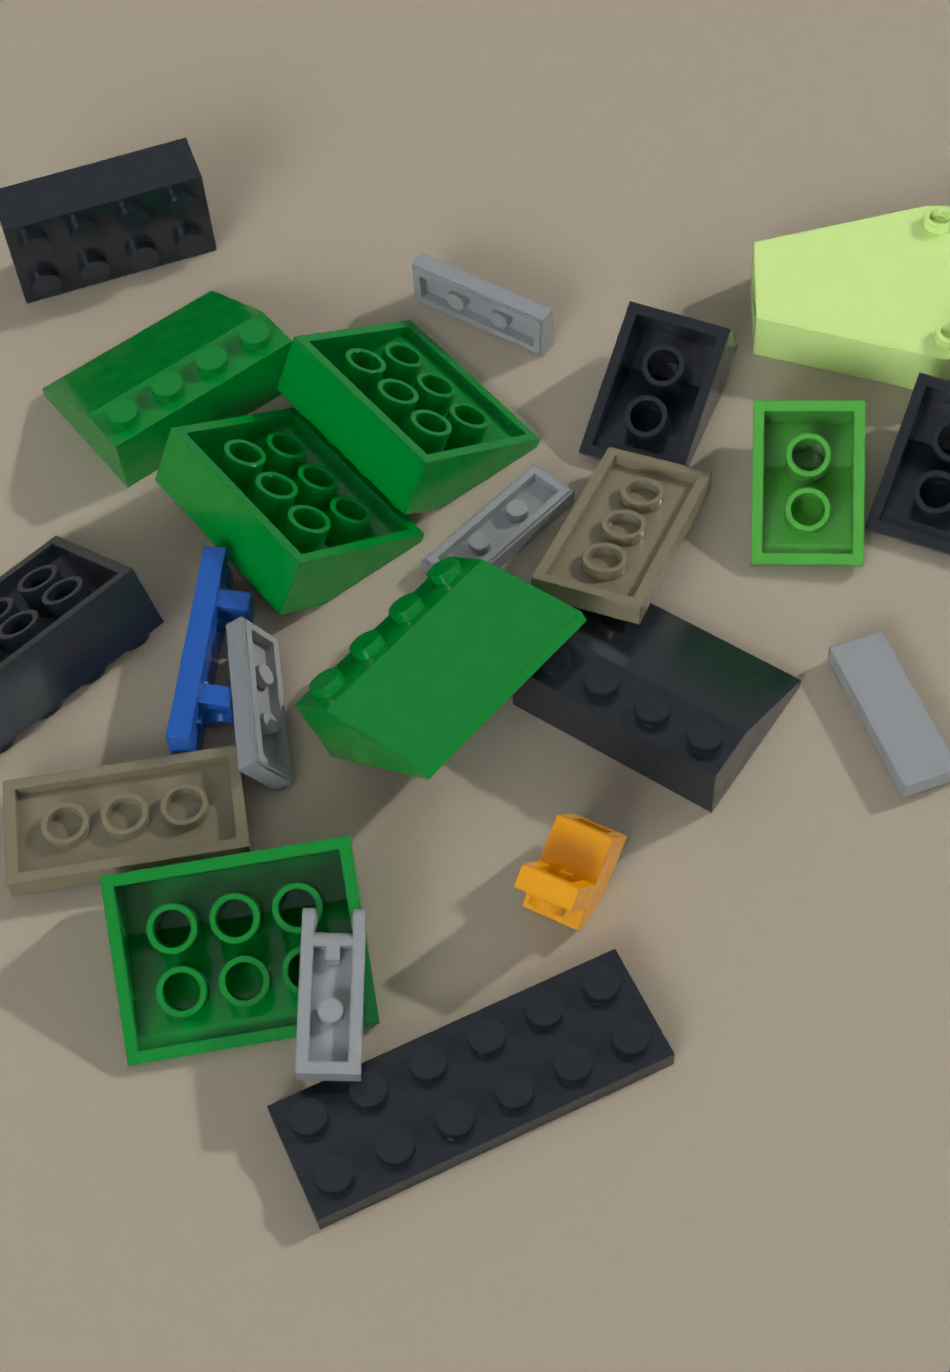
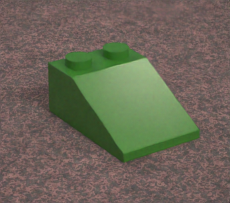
[751,400,866,567]

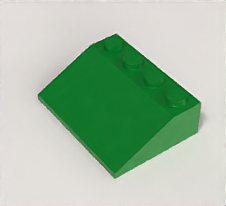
[42,290,292,487]
[277,320,540,515]
[155,407,424,615]
[295,556,587,779]
[99,835,380,1066]

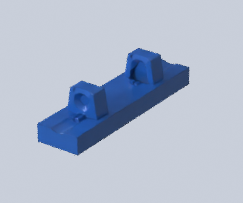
[166,547,255,755]

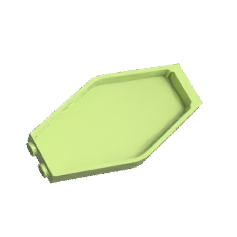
[750,206,950,390]

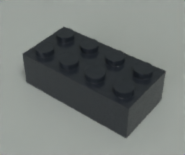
[0,137,217,304]

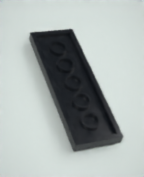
[267,949,675,1229]

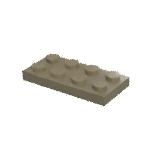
[531,447,712,624]
[3,745,252,896]

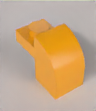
[514,813,627,931]

